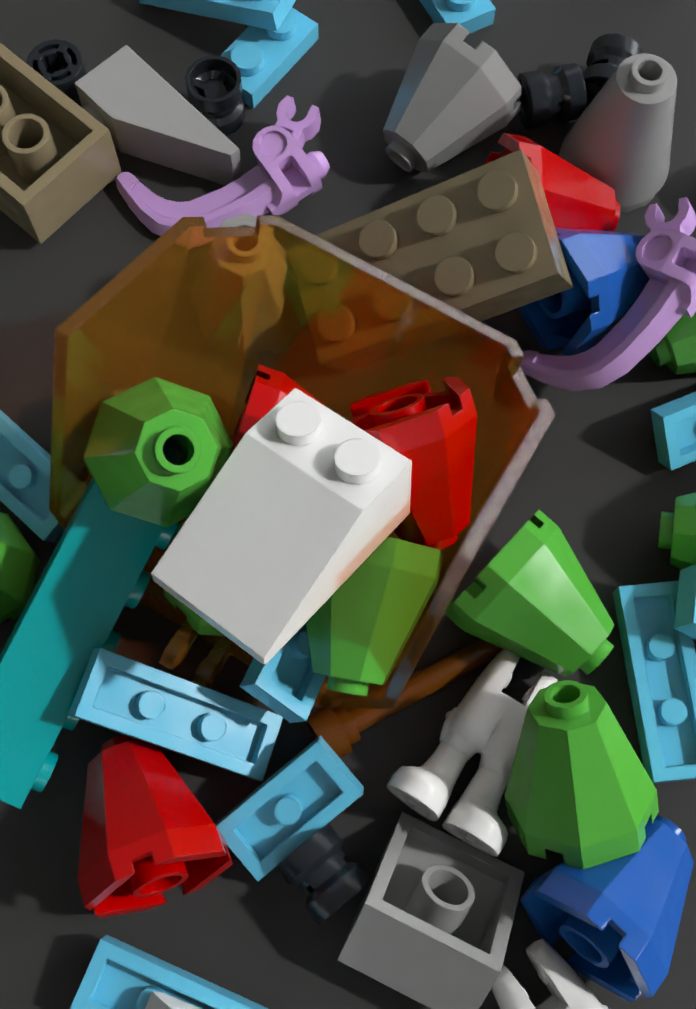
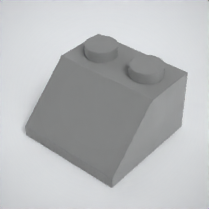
[337,812,525,1009]

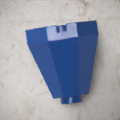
[517,227,650,356]
[519,815,694,1002]

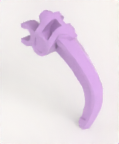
[116,95,330,243]
[516,197,696,392]

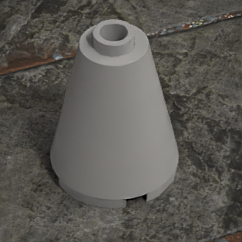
[558,53,677,212]

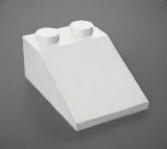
[151,388,412,666]

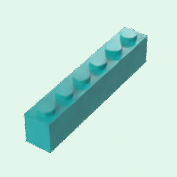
[0,437,180,809]

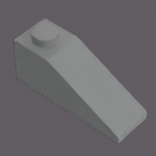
[75,45,242,186]

